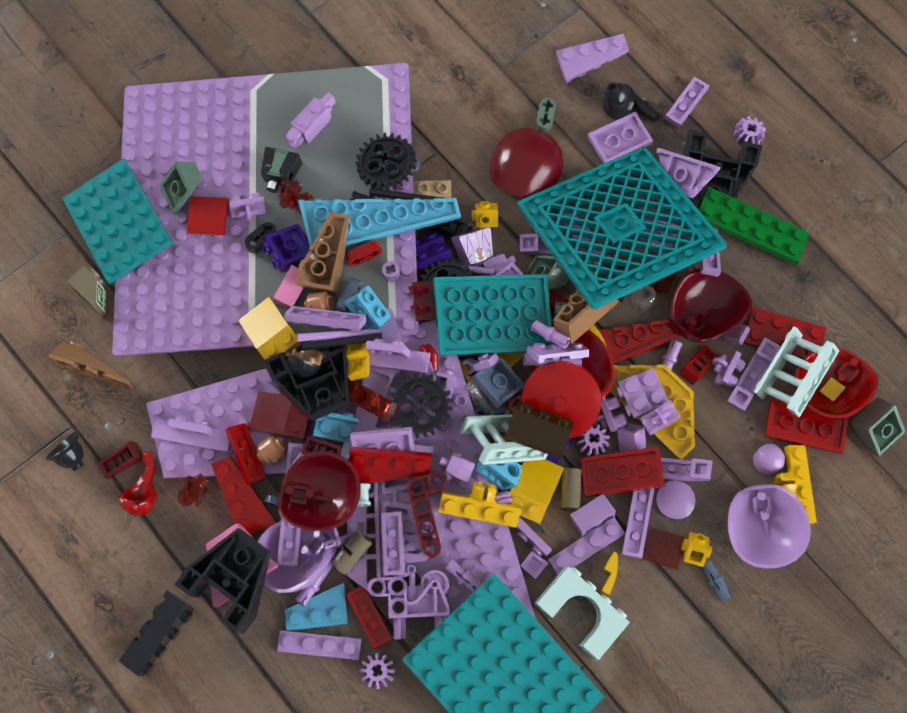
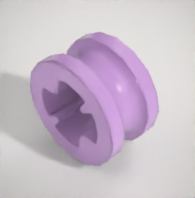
[382,261,400,281]

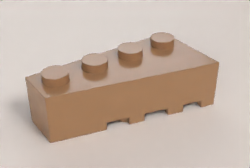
[553,288,618,344]

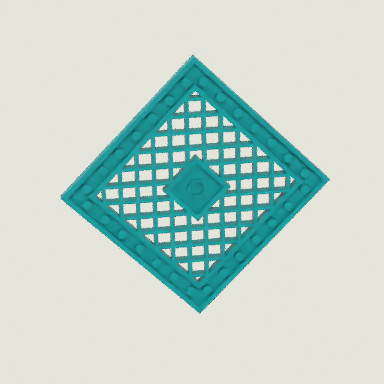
[517,146,727,310]

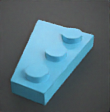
[285,583,348,631]

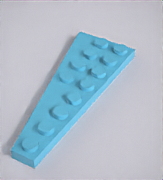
[298,198,461,247]

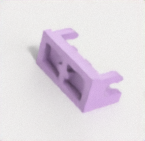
[570,494,616,537]

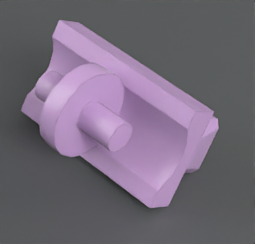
[229,193,266,222]
[712,351,746,387]
[595,397,628,434]
[640,400,681,436]

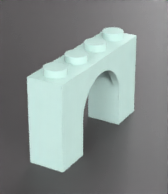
[533,566,630,660]

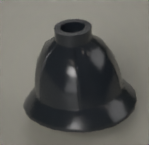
[602,82,635,119]
[46,431,84,471]

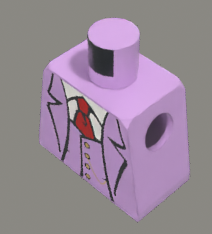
[451,227,493,267]

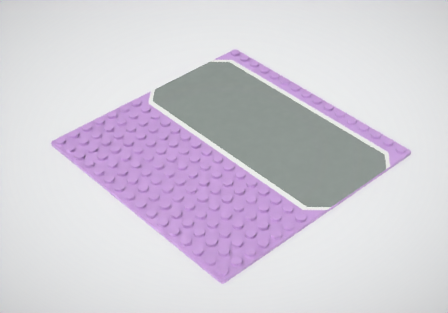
[112,63,419,356]

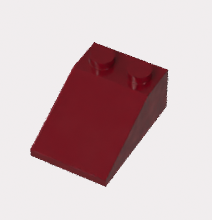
[249,391,312,442]

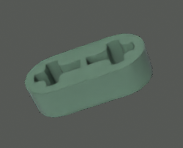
[536,98,556,132]

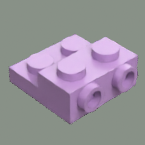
[616,368,669,420]

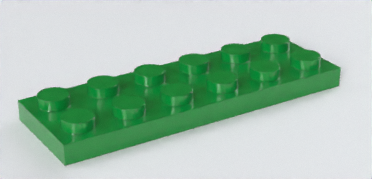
[698,187,810,265]

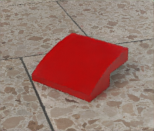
[187,196,230,236]

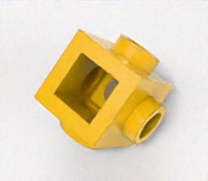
[471,201,498,228]
[681,532,712,567]

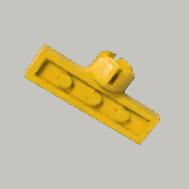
[773,445,817,524]
[437,482,521,528]

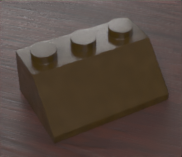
[505,402,574,459]

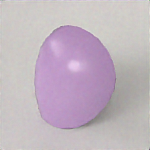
[728,484,811,568]
[258,522,338,593]

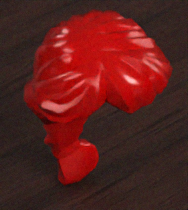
[119,452,158,516]

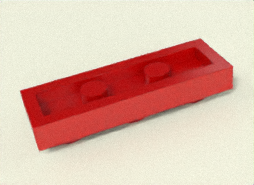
[225,423,266,485]
[346,586,392,650]

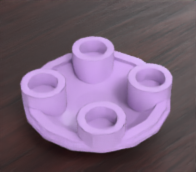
[656,480,696,519]

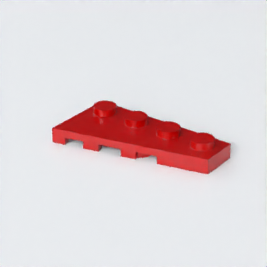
[599,319,682,365]
[349,447,432,484]
[211,456,278,534]

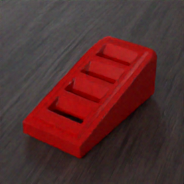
[679,345,720,385]

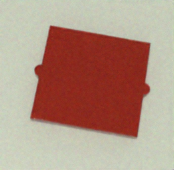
[643,528,685,569]

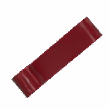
[407,472,446,558]

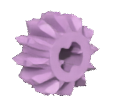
[734,116,766,145]
[576,424,610,457]
[360,653,395,689]

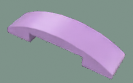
[727,338,781,411]
[661,457,713,481]

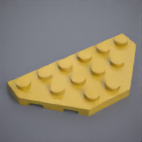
[609,365,695,460]

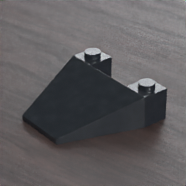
[683,130,763,208]
[264,330,350,421]
[174,528,271,634]

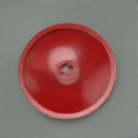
[522,360,602,438]

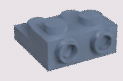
[472,356,525,408]

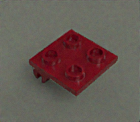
[409,281,436,321]

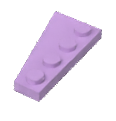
[556,34,629,84]

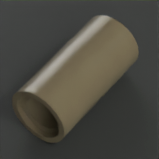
[560,468,582,511]
[331,530,373,575]

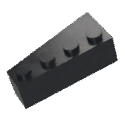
[119,590,194,677]

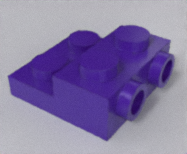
[262,223,310,273]
[416,230,452,270]

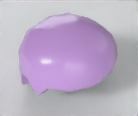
[753,444,785,475]

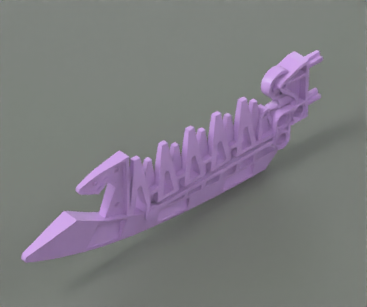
[347,308,452,639]

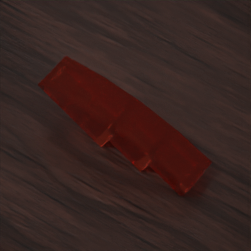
[348,377,398,422]

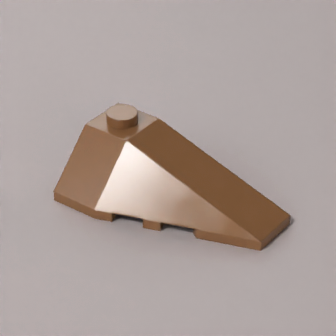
[295,212,350,295]
[48,342,133,389]

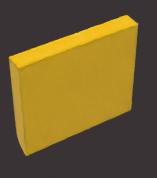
[819,377,845,402]

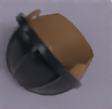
[285,349,322,378]

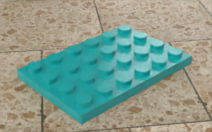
[62,158,174,284]
[433,274,553,356]

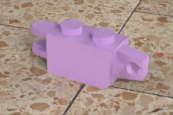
[286,92,336,148]

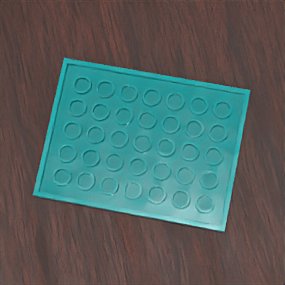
[402,573,605,713]

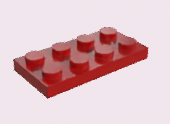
[743,307,827,359]
[764,399,849,454]
[580,447,665,498]

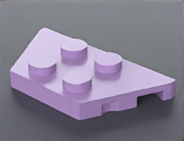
[657,148,721,198]

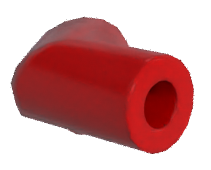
[419,343,438,370]

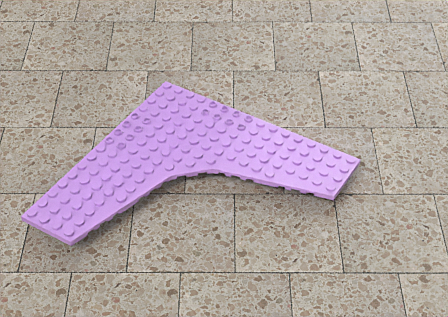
[146,320,536,619]

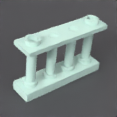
[754,326,839,417]
[459,414,548,465]

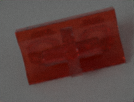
[279,179,313,215]
[178,473,208,507]

